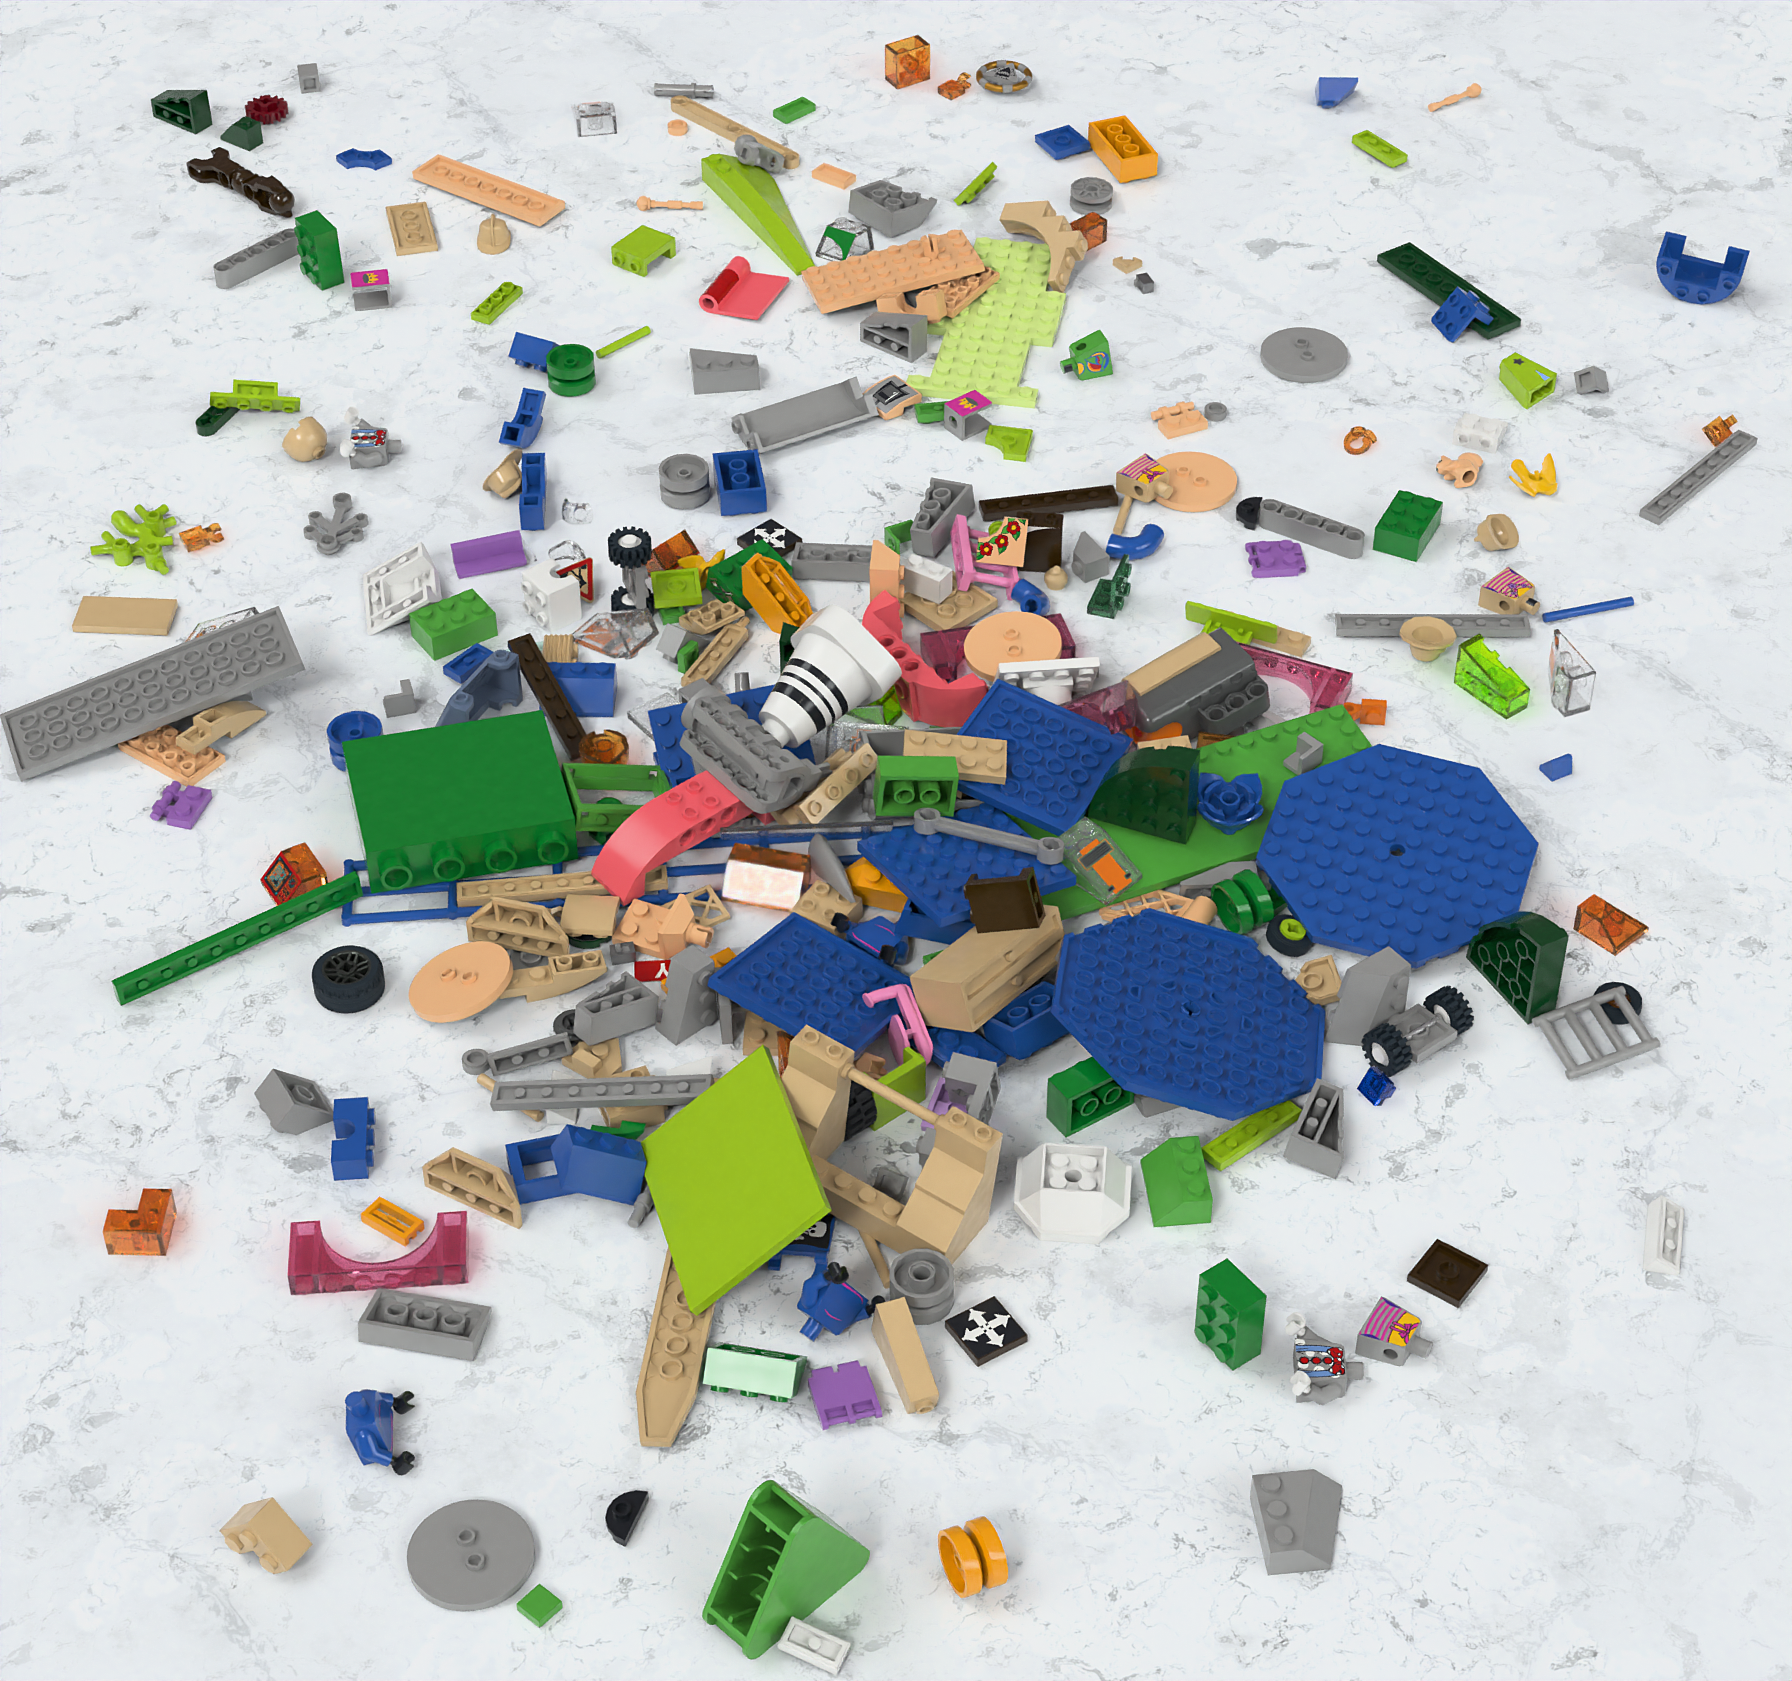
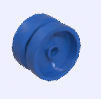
[327,711,383,772]

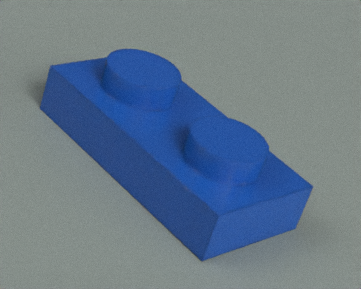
[443,643,494,684]

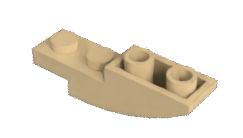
[176,701,266,755]
[500,950,607,1003]

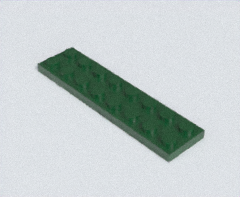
[1377,242,1521,340]

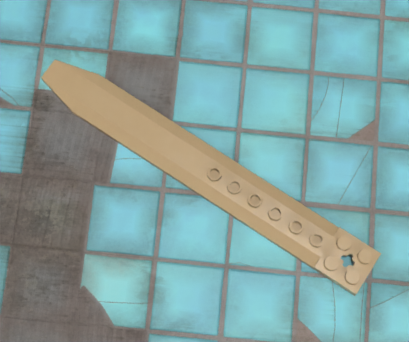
[636,1078,720,1447]

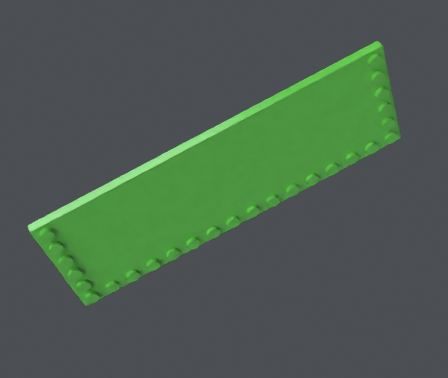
[999,704,1372,921]

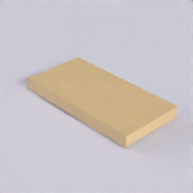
[385,201,438,256]
[72,596,178,636]

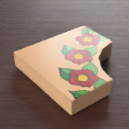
[976,516,1028,567]

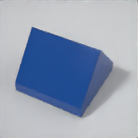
[1539,753,1572,782]

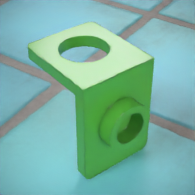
[884,519,913,555]

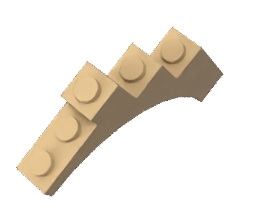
[999,200,1088,293]

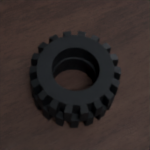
[843,1080,877,1142]

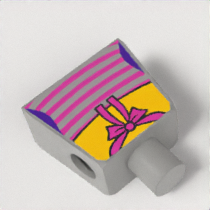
[1355,1296,1433,1367]

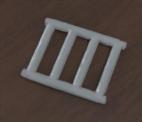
[1532,986,1661,1080]

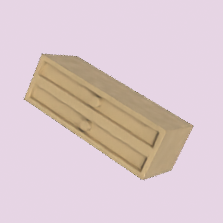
[910,905,1065,1032]

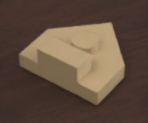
[1295,955,1342,1006]
[562,1038,622,1079]

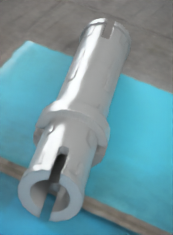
[654,83,714,99]

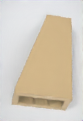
[871,1297,939,1414]

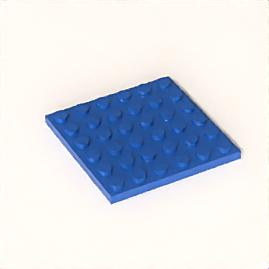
[956,679,1133,840]
[857,803,1077,928]
[707,912,916,1058]

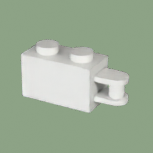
[900,554,952,604]

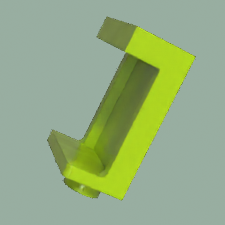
[611,225,676,277]
[863,1047,926,1132]

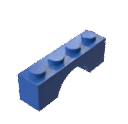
[519,453,547,531]

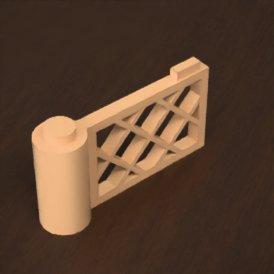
[1099,890,1217,925]

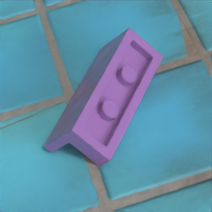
[450,530,527,579]

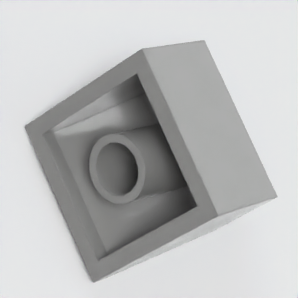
[254,1068,333,1135]

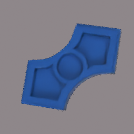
[336,148,392,171]

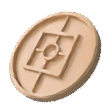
[1154,452,1237,512]
[964,611,1062,682]
[409,941,513,1023]

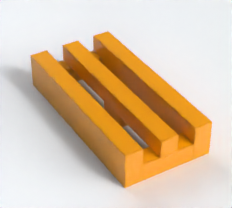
[361,1196,425,1247]

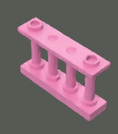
[950,514,1021,601]

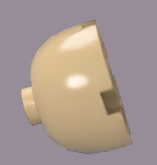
[282,417,327,462]

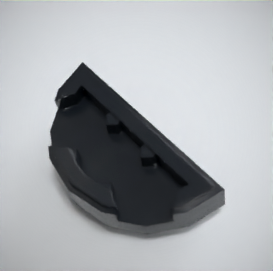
[1236,497,1263,530]
[605,1490,649,1547]

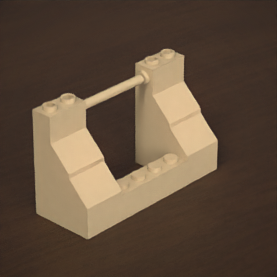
[781,1024,1003,1264]

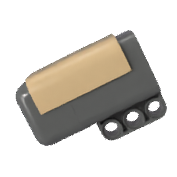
[1113,628,1270,748]

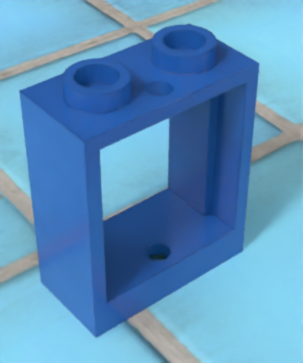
[505,1134,576,1205]

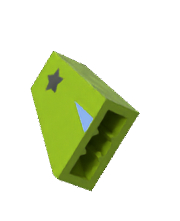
[1499,352,1557,409]

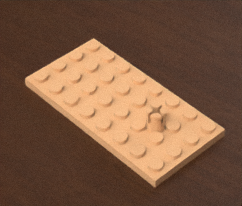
[801,230,985,314]

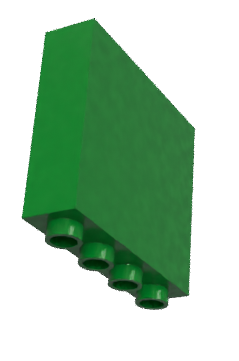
[342,710,578,894]

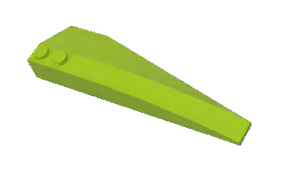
[701,154,815,276]

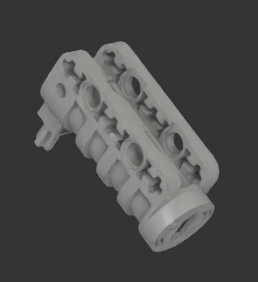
[680,686,832,814]

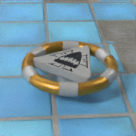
[976,60,1033,93]

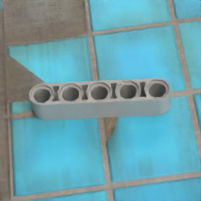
[213,228,299,289]
[1259,499,1365,559]

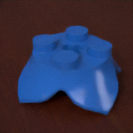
[1197,772,1264,835]

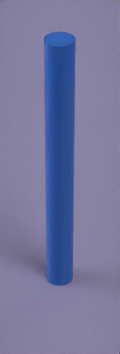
[1542,596,1634,623]

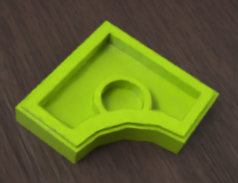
[985,425,1033,462]

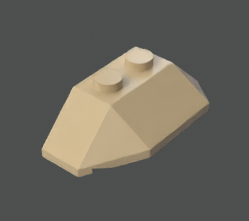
[466,897,570,957]
[422,1147,522,1229]

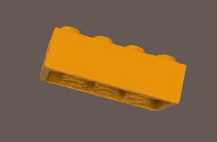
[1088,115,1158,183]

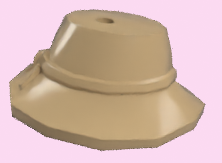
[1399,616,1457,662]

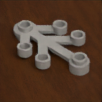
[303,492,368,555]

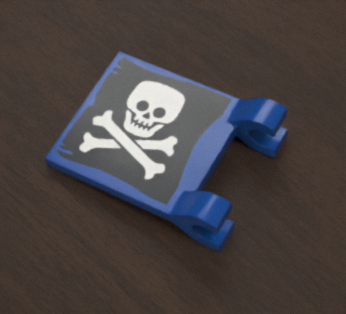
[768,1213,836,1271]

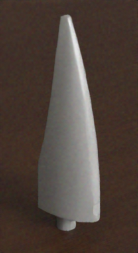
[808,833,856,903]

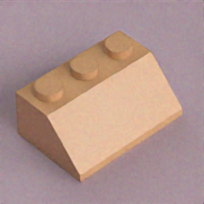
[869,540,905,618]

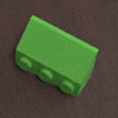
[1140,1136,1213,1227]

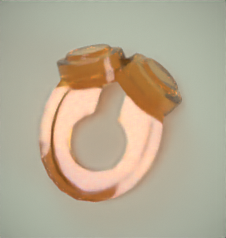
[1344,426,1377,455]

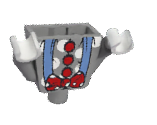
[340,406,402,469]
[1285,1312,1364,1405]

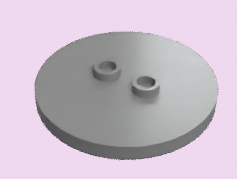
[1260,327,1348,383]
[407,1499,535,1611]

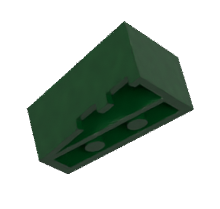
[151,90,213,135]

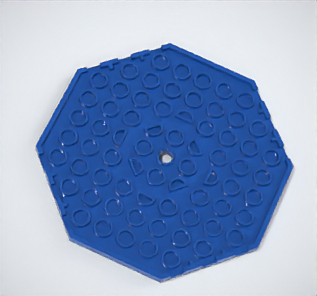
[1256,744,1539,969]
[1050,908,1325,1121]

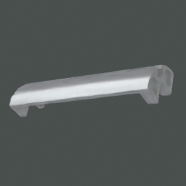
[731,376,879,453]

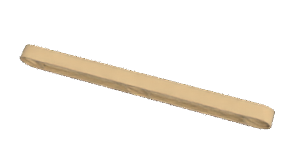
[670,95,800,169]

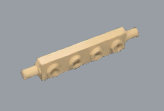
[681,616,750,687]

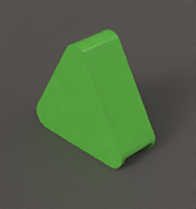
[702,1480,870,1660]

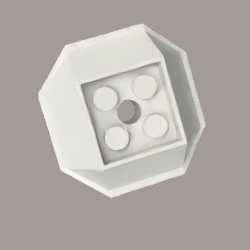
[1013,1143,1132,1244]

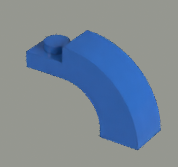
[499,388,546,448]

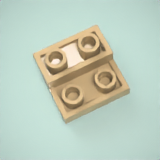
[679,599,745,635]
[560,894,620,938]

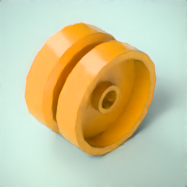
[938,1516,1008,1598]

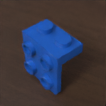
[1431,286,1494,342]

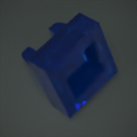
[1357,1066,1396,1106]

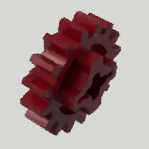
[245,95,289,125]

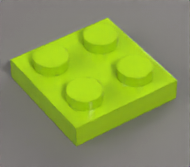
[650,567,703,609]

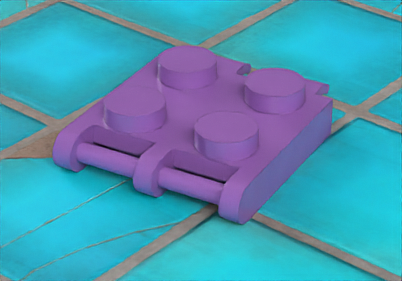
[1245,540,1306,578]
[808,1360,882,1430]

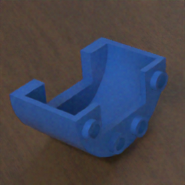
[1656,231,1750,304]

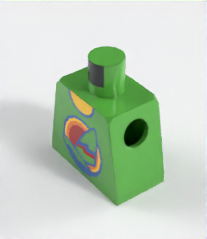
[1060,330,1113,381]

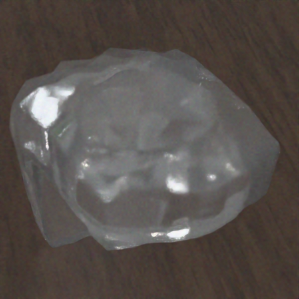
[561,498,594,524]
[548,540,586,563]

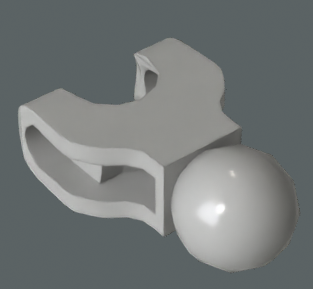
[734,135,784,173]

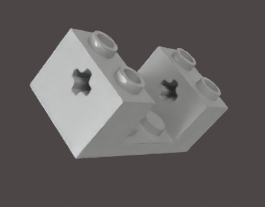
[916,1052,1001,1169]

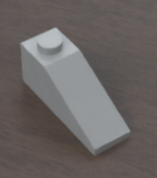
[1179,861,1258,900]

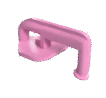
[862,984,933,1066]

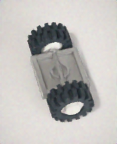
[608,526,654,626]
[1361,985,1474,1077]

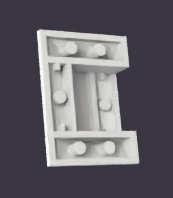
[363,542,442,636]

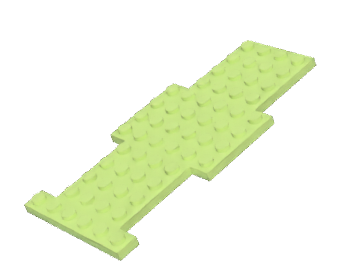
[906,237,1066,409]

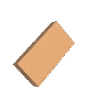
[812,163,856,190]

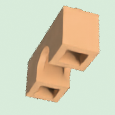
[876,289,947,324]

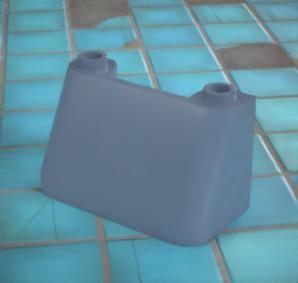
[435,650,523,727]

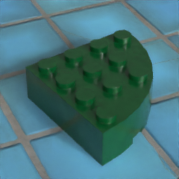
[1088,746,1200,845]
[1466,911,1569,1025]

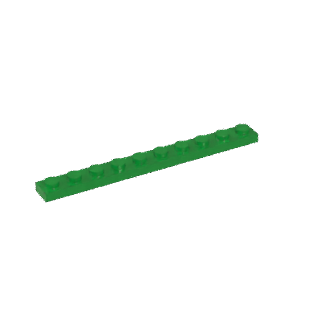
[111,871,363,1006]

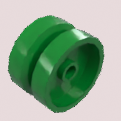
[546,344,596,397]
[1211,869,1274,935]

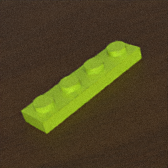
[1201,1100,1302,1172]

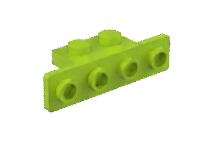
[210,379,301,413]
[1185,601,1277,651]

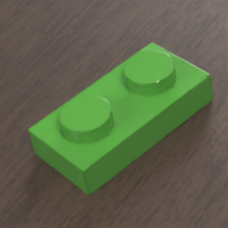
[914,401,955,424]

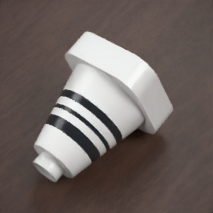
[759,604,902,748]

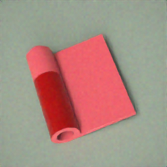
[699,256,789,320]

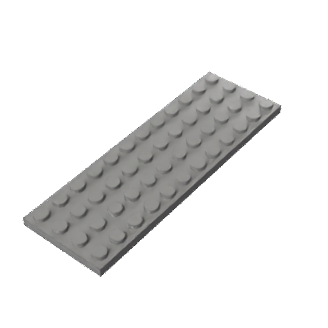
[0,606,305,782]

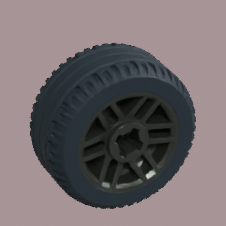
[312,945,385,1014]

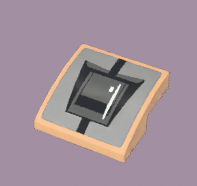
[862,375,922,420]

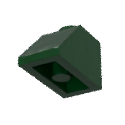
[220,116,263,152]

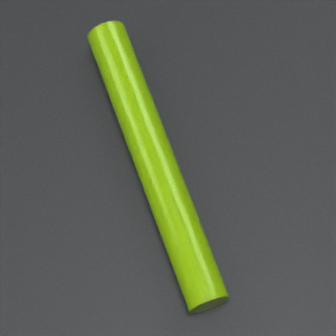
[596,326,651,359]

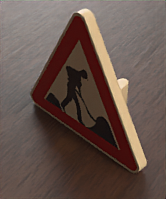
[556,557,594,603]

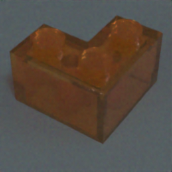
[102,1188,177,1256]

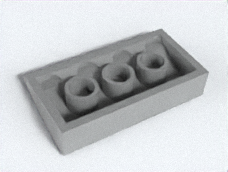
[791,542,889,582]
[358,1288,491,1361]

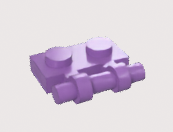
[150,781,212,830]

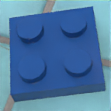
[1035,125,1090,160]

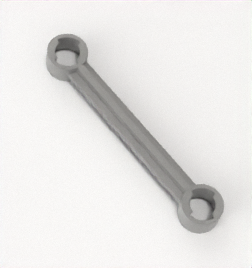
[914,807,1064,865]

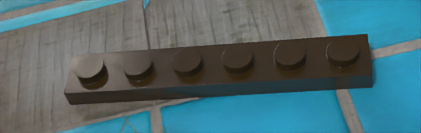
[979,485,1118,521]
[507,633,594,761]

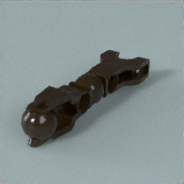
[186,147,295,218]

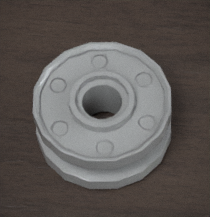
[1070,177,1113,215]

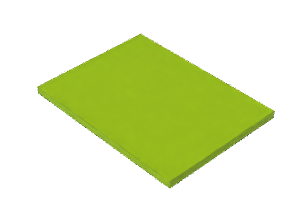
[641,1045,832,1316]

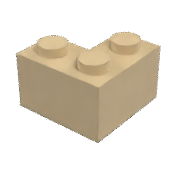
[219,1497,313,1574]

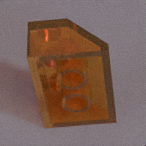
[721,843,811,912]

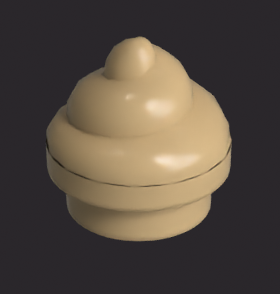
[1044,565,1068,590]

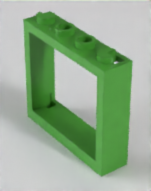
[561,763,671,832]

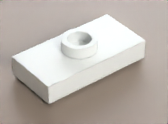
[778,1616,851,1676]

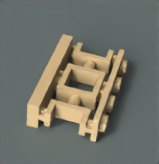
[770,743,878,832]

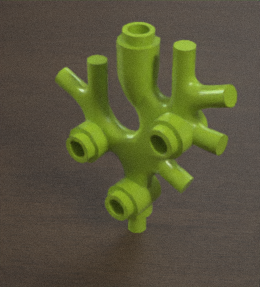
[90,504,177,575]

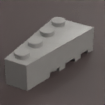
[910,477,975,557]

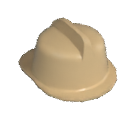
[477,214,511,255]
[483,449,522,498]
[1474,514,1519,551]

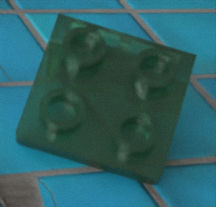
[1087,554,1132,619]

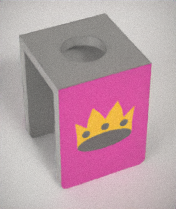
[350,269,392,311]
[944,390,992,441]

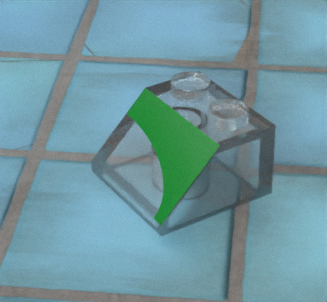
[815,217,874,262]

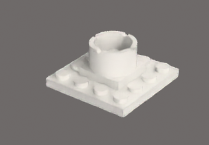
[993,657,1100,712]

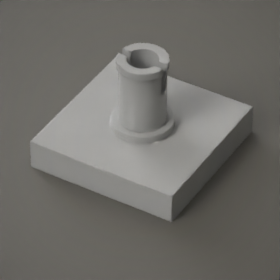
[715,967,750,1045]

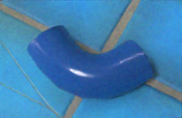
[1106,524,1164,561]
[1011,579,1051,617]

